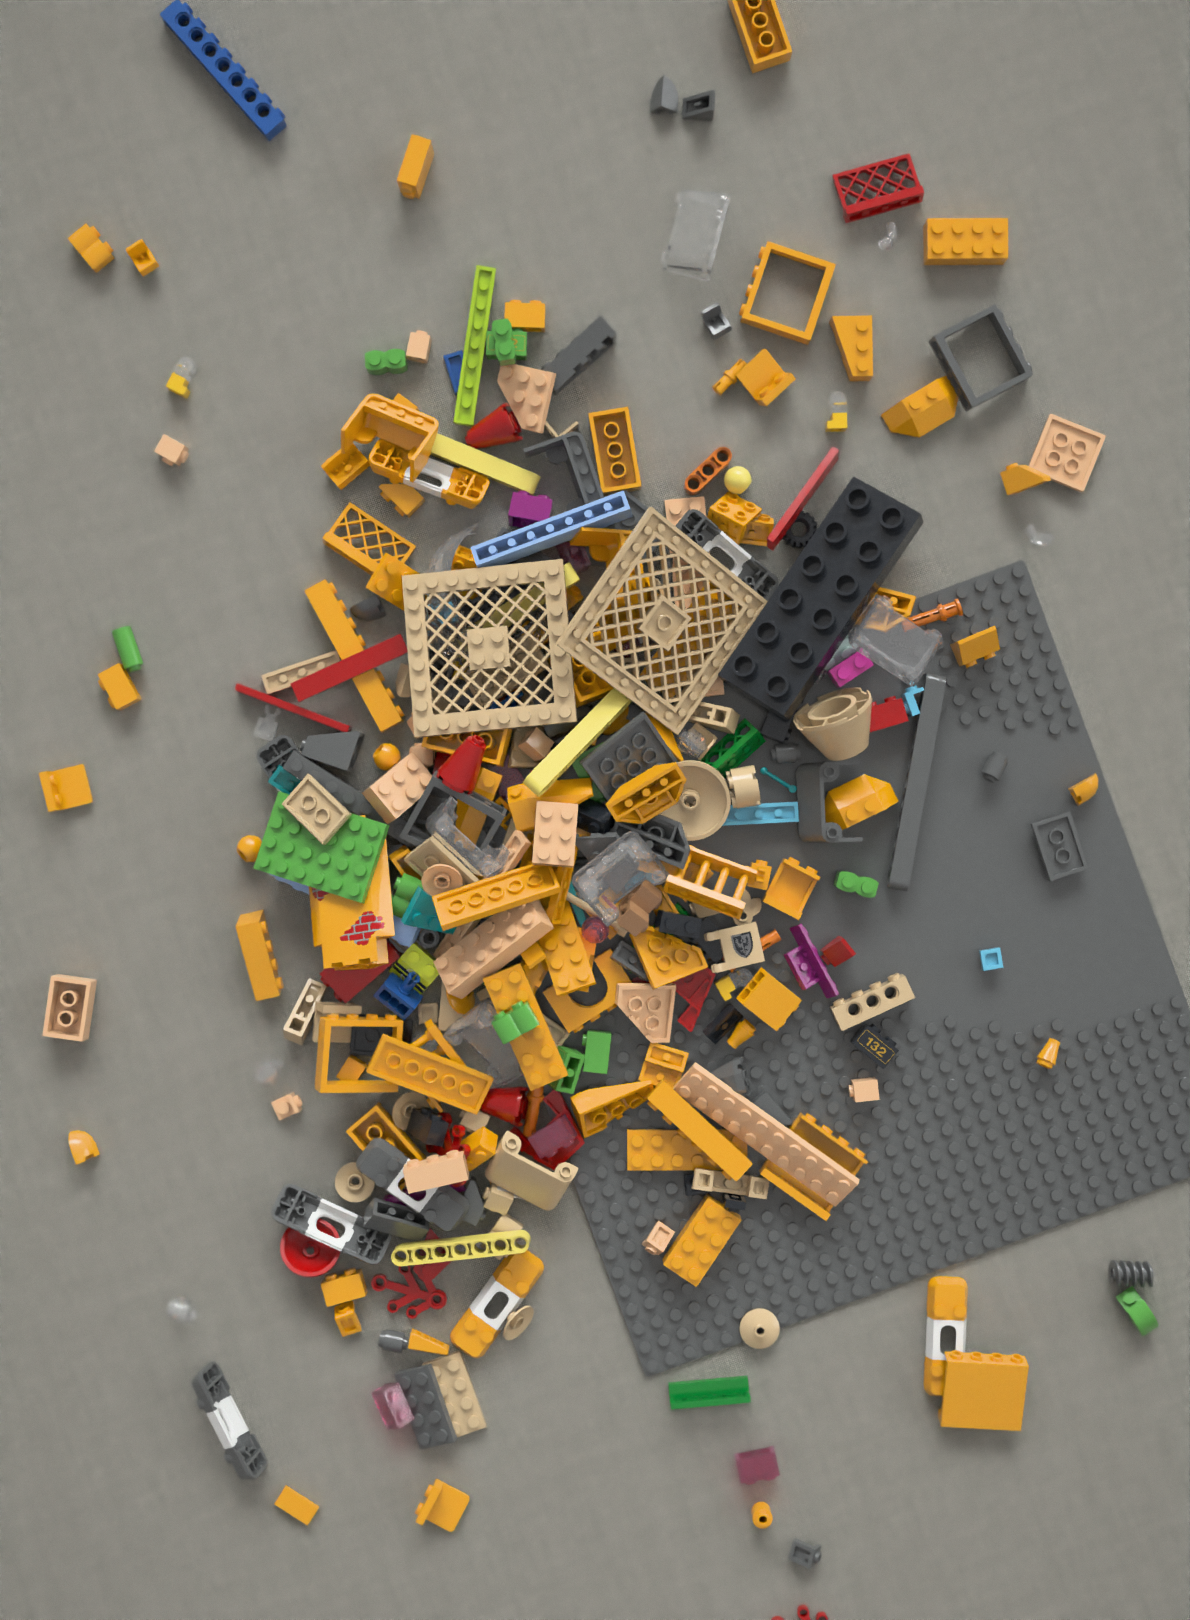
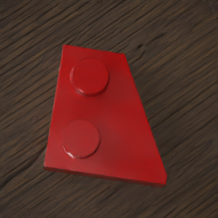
[413,1228,452,1285]

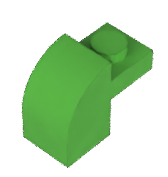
[1116,1286,1159,1337]

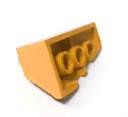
[570,1080,654,1138]

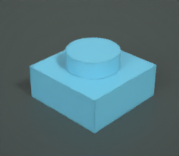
[979,947,1004,971]

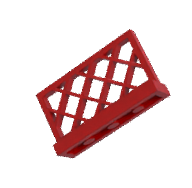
[832,153,925,224]

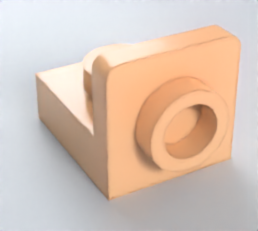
[271,1091,303,1121]
[642,1221,675,1255]

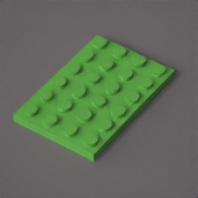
[253,791,390,904]

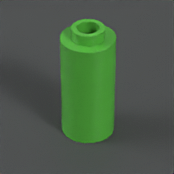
[111,626,144,673]

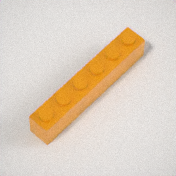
[646,1079,753,1182]

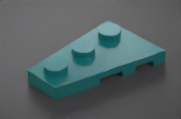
[401,886,457,935]

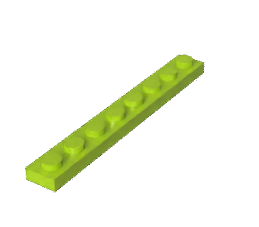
[453,265,496,427]

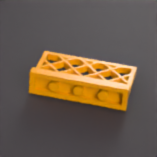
[322,502,416,576]

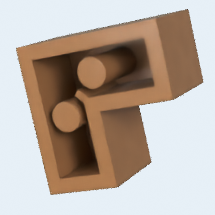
[617,877,662,937]

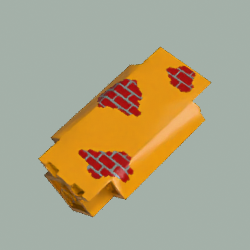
[309,815,395,971]

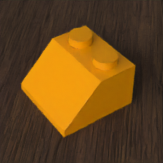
[950,626,1000,668]

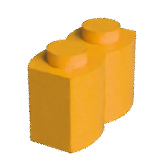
[67,223,115,273]

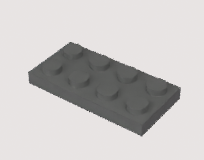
[394,1364,457,1450]

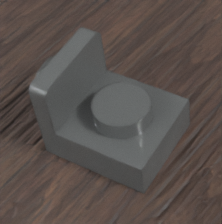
[788,1538,822,1569]

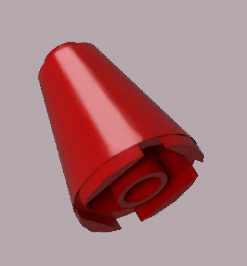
[465,402,523,449]
[437,735,486,794]
[479,1086,529,1127]

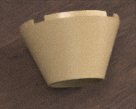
[793,687,872,761]

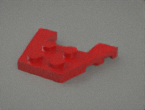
[632,967,716,1032]
[509,1089,585,1171]

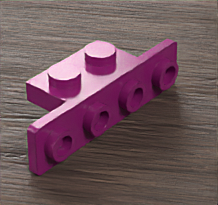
[784,924,839,998]

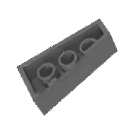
[541,315,616,395]

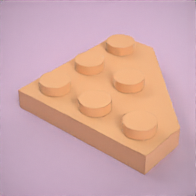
[497,364,556,434]
[615,983,676,1043]

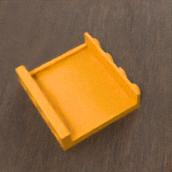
[759,1112,868,1221]
[938,1350,1029,1431]

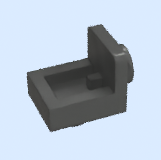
[701,303,732,340]

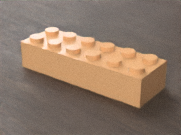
[433,900,554,999]

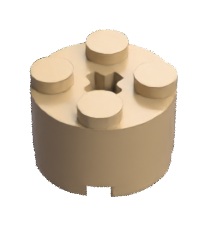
[726,765,761,809]

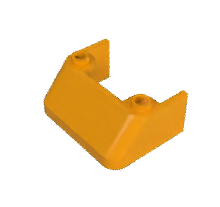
[341,394,438,482]
[570,527,647,617]

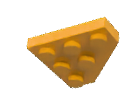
[629,926,708,990]

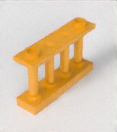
[520,833,578,924]
[663,845,758,920]
[411,1018,467,1113]

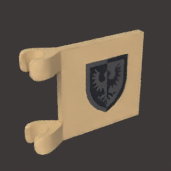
[704,922,765,973]

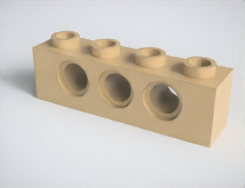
[830,973,915,1031]

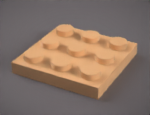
[1028,413,1106,493]

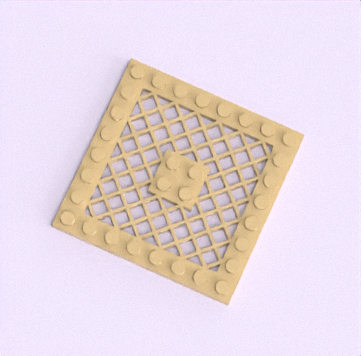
[555,507,768,735]
[402,559,577,738]

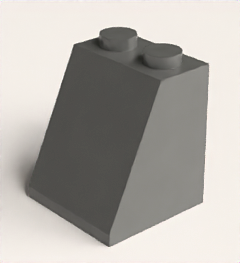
[300,731,365,771]

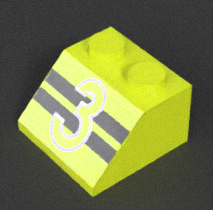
[389,941,439,994]

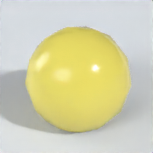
[724,466,752,494]

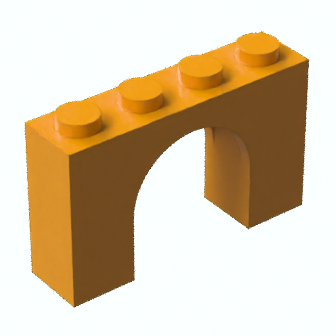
[543,948,633,1033]

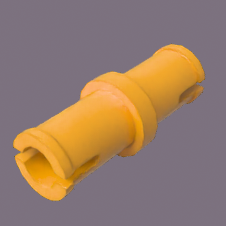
[712,359,747,396]

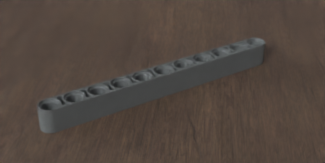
[886,673,946,892]

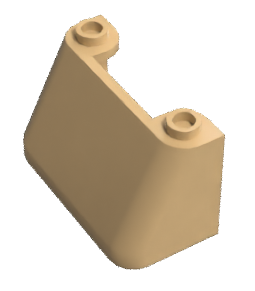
[485,1131,579,1211]

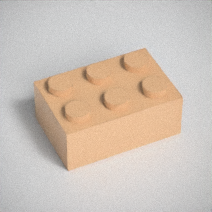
[362,752,432,824]
[532,801,578,868]
[42,974,97,1042]

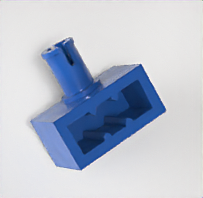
[373,972,423,1021]

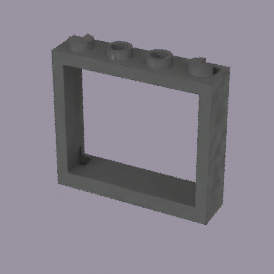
[928,304,1033,412]
[399,770,507,873]

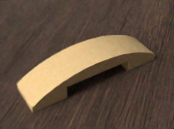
[692,1168,769,1199]

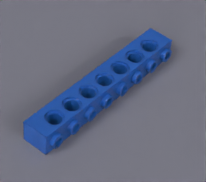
[159,0,287,141]

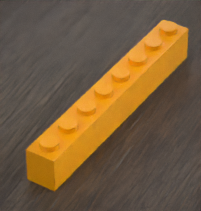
[304,579,404,732]

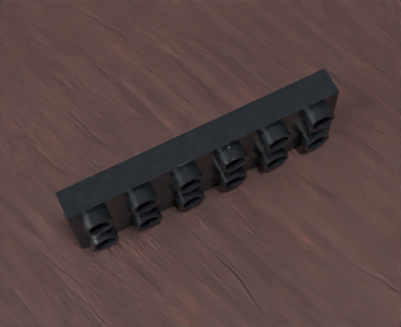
[718,476,924,722]

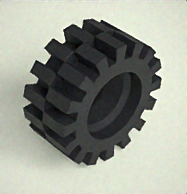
[782,511,817,549]

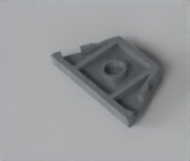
[575,832,639,894]

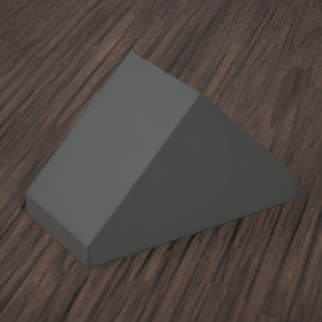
[682,90,715,121]

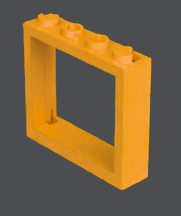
[739,241,836,345]
[315,1013,404,1093]

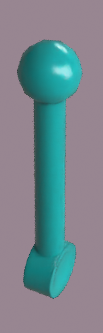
[760,767,797,793]

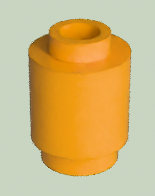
[751,1502,773,1529]

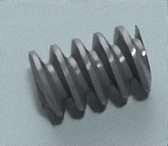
[1108,1260,1154,1287]

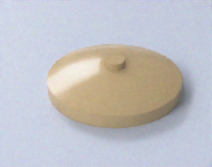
[660,760,731,841]

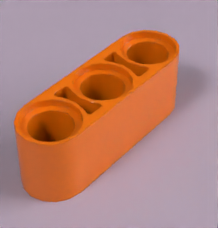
[684,446,732,495]

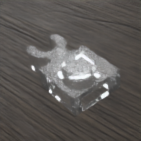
[253,705,281,741]

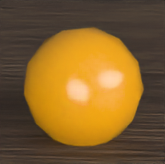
[373,743,401,771]
[236,835,262,862]

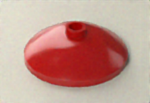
[280,1218,340,1278]

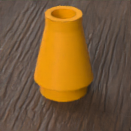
[727,1019,756,1049]
[1036,1038,1060,1069]

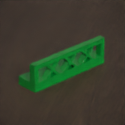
[698,718,766,779]
[668,1375,751,1410]

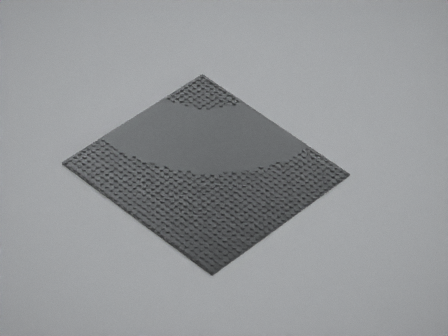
[430,560,1190,1377]

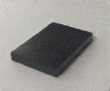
[349,1014,413,1056]

